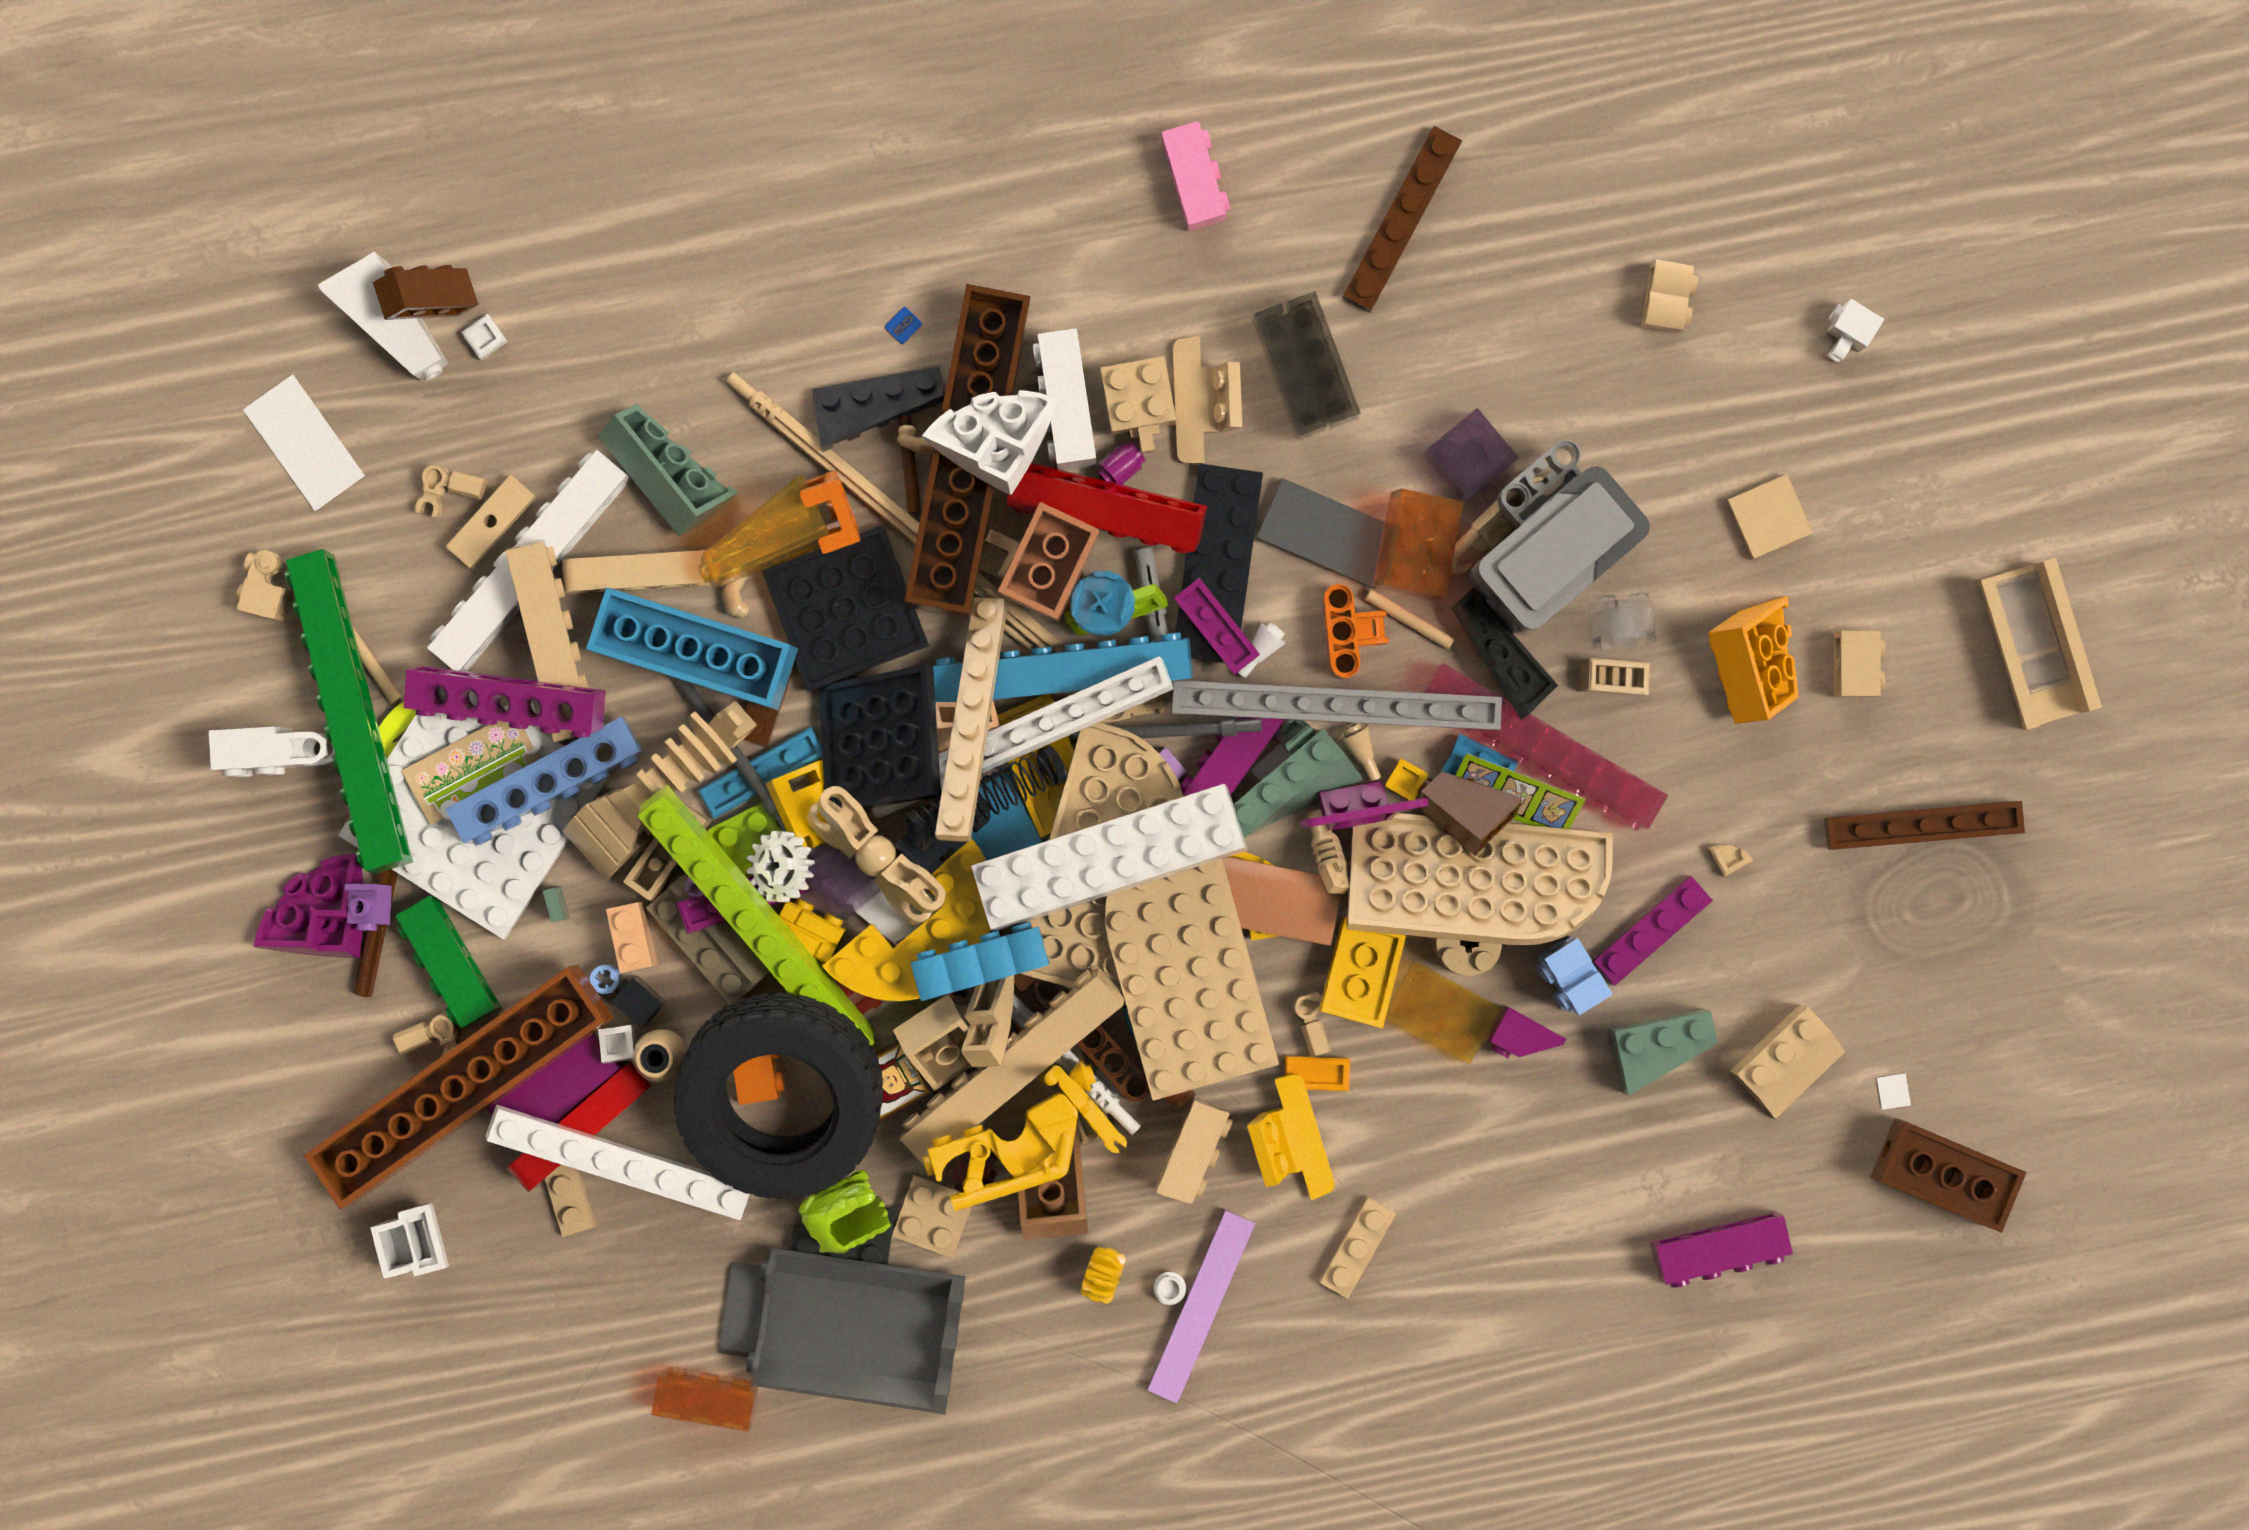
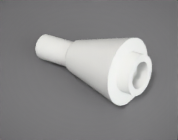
[1238,622,1286,678]

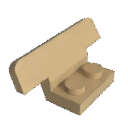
[1173,336,1242,464]

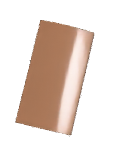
[1222,857,1340,946]

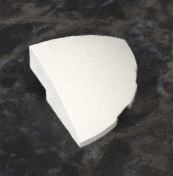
[922,390,1058,495]

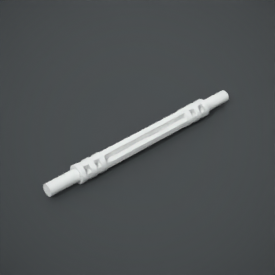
[1011,995,1141,1135]

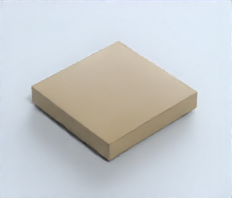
[1726,474,1813,560]

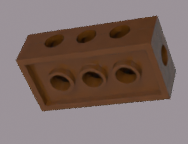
[1870,1118,2027,1233]

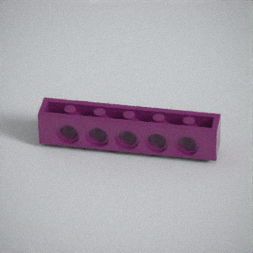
[404,665,606,737]

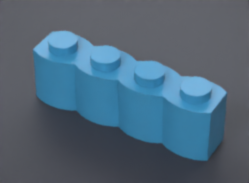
[910,922,1050,1001]

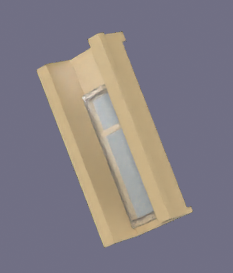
[1977,558,2102,730]

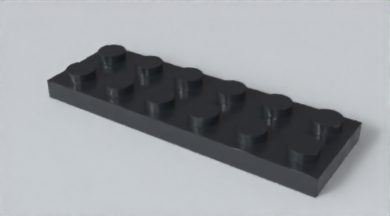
[1175,463,1263,664]

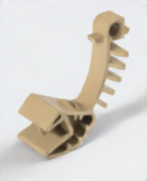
[563,701,757,880]

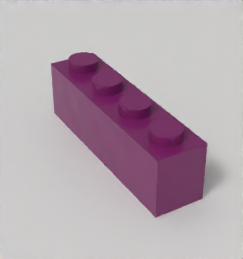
[1180,717,1284,797]
[1651,1212,1793,1288]

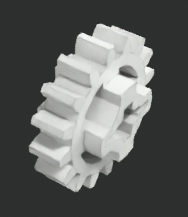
[746,831,815,902]

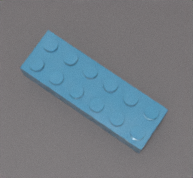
[586,587,798,711]

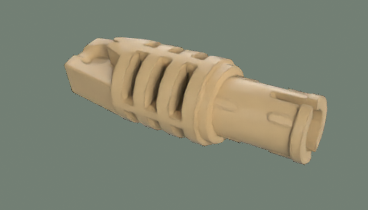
[1306,810,1350,894]

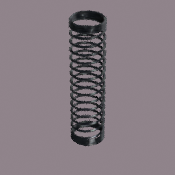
[904,745,1067,852]

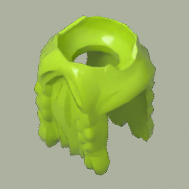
[798,1170,891,1254]

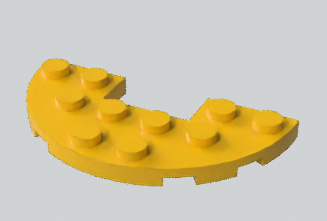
[822,839,991,1001]

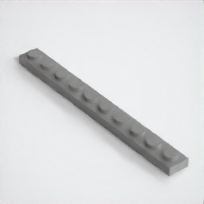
[1172,680,1502,730]

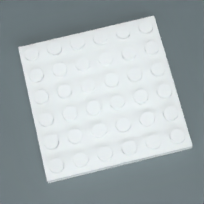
[338,687,611,940]

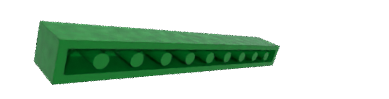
[285,549,413,874]

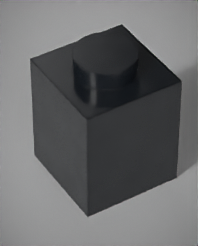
[611,976,667,1028]

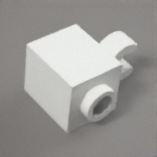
[1827,299,1884,363]

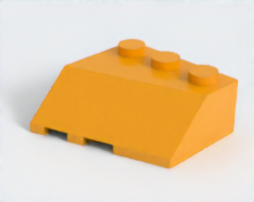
[1708,596,1799,724]

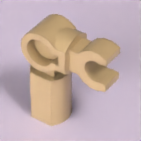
[415,465,487,518]
[1292,992,1331,1057]
[393,1012,461,1055]

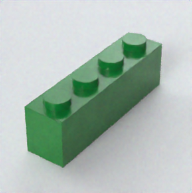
[395,895,502,1028]

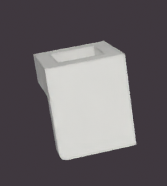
[598,1025,637,1064]

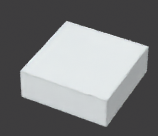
[461,314,508,360]

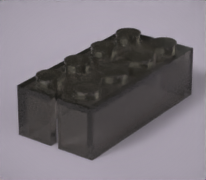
[1252,291,1361,441]

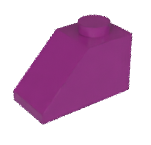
[1487,1006,1567,1059]

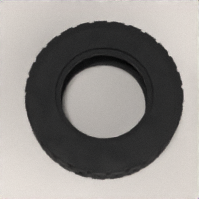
[673,992,884,1199]

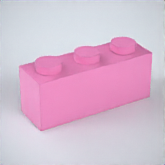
[1161,121,1230,231]

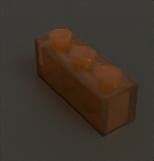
[651,1367,759,1431]

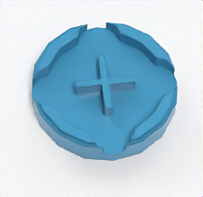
[1070,571,1135,636]

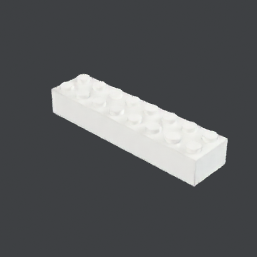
[971,784,1248,931]

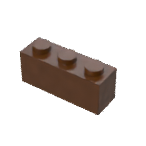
[373,265,479,320]

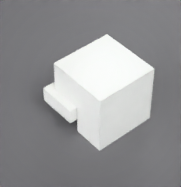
[370,1203,449,1279]

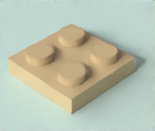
[892,1174,972,1259]

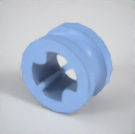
[590,964,622,994]

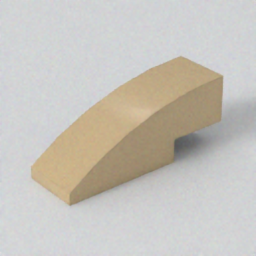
[961,975,1014,1067]

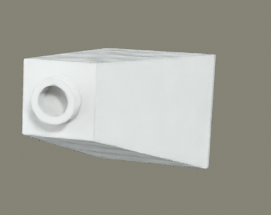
[318,252,449,380]

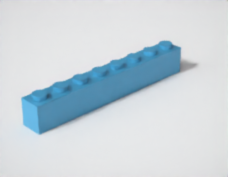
[932,632,1193,702]

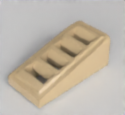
[1579,658,1650,695]

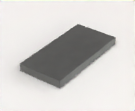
[1256,478,1401,589]

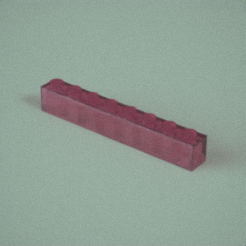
[1423,663,1668,831]

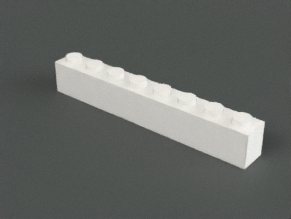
[427,450,632,672]
[485,1105,750,1221]

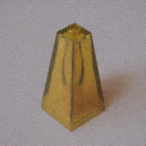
[698,474,829,590]

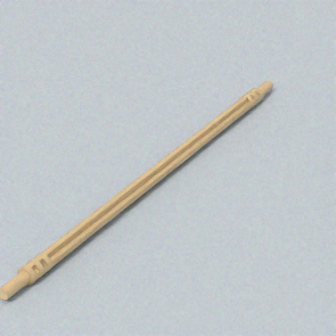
[726,372,1123,713]

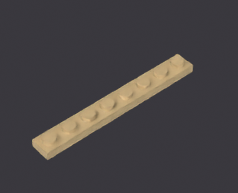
[935,597,1008,842]

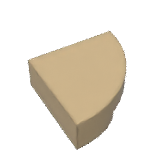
[1707,844,1753,877]

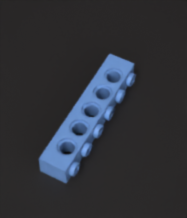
[446,716,644,847]

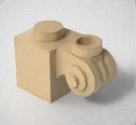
[235,550,292,622]

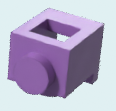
[345,884,392,931]

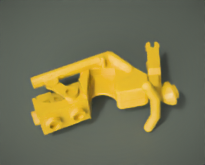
[923,1060,1127,1211]

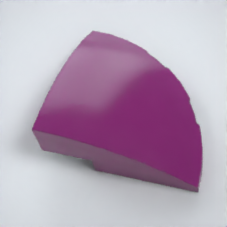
[253,854,363,958]

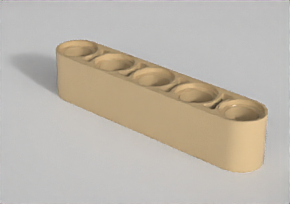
[562,550,722,594]

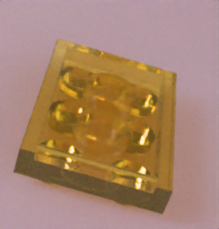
[1385,960,1501,1065]

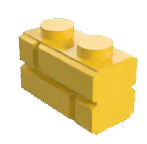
[779,898,848,963]

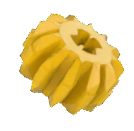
[1081,1247,1126,1304]

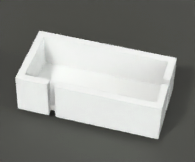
[1033,328,1097,471]

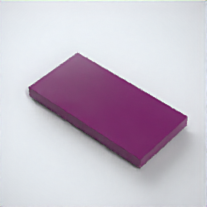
[487,1033,622,1153]

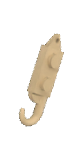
[1447,476,1544,575]

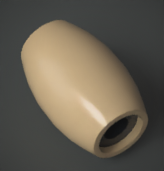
[633,1029,687,1083]

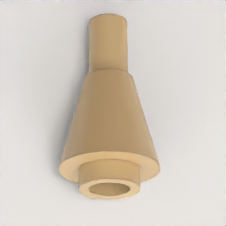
[1338,723,1381,782]

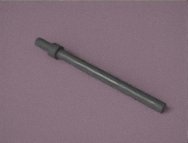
[674,678,787,832]
[1069,717,1263,743]

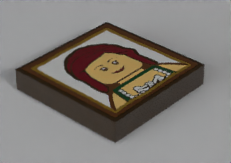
[875,1040,935,1125]

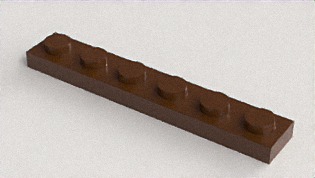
[1342,126,1462,313]
[1825,801,2025,850]

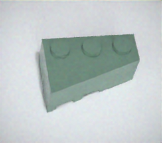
[1608,1009,1718,1096]

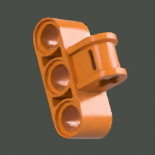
[1322,584,1389,679]

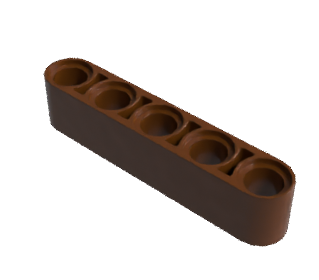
[1032,979,1150,1102]

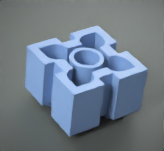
[1535,936,1613,1015]

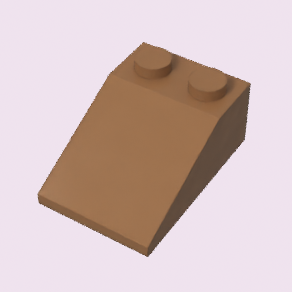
[1014,1128,1089,1240]

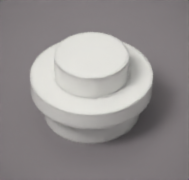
[1153,1272,1186,1305]

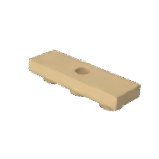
[446,474,537,569]

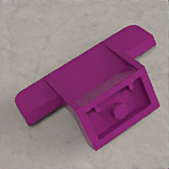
[1299,781,1429,831]

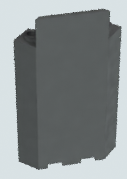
[719,1248,966,1414]

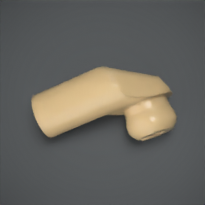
[896,425,934,456]
[721,569,749,619]

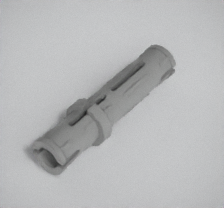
[1133,548,1167,642]

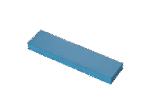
[698,727,823,819]

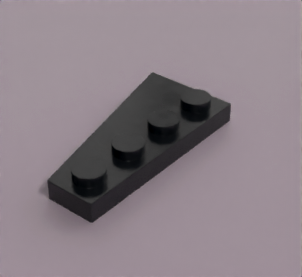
[812,366,945,452]

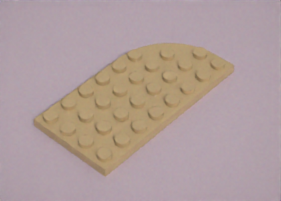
[1020,722,1183,1003]
[1347,813,1613,945]
[1104,859,1279,1101]

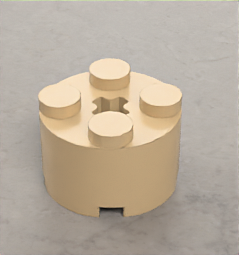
[1433,938,1502,976]

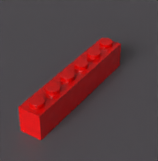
[1006,463,1208,553]

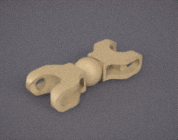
[807,786,946,925]

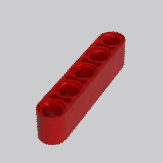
[507,1061,652,1192]

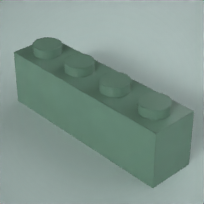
[598,404,738,536]
[1233,729,1363,838]

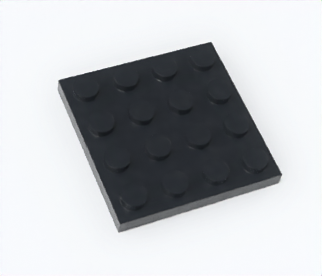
[762,525,930,692]
[819,664,941,809]

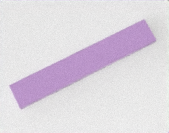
[1147,1209,1255,1403]

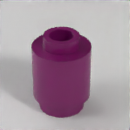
[1097,441,1146,485]

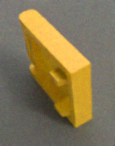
[765,759,828,849]

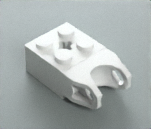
[209,727,335,777]

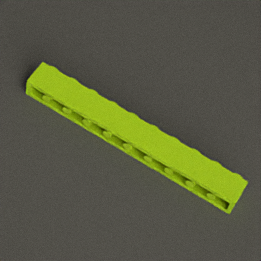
[637,784,875,1046]

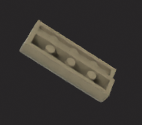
[646,873,771,1005]

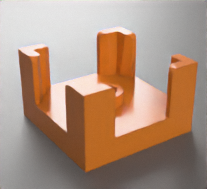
[800,470,860,554]

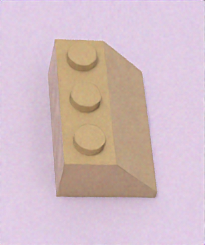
[1729,1005,1845,1119]
[1155,1095,1233,1204]

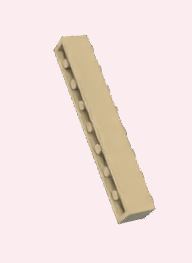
[900,967,1124,1168]

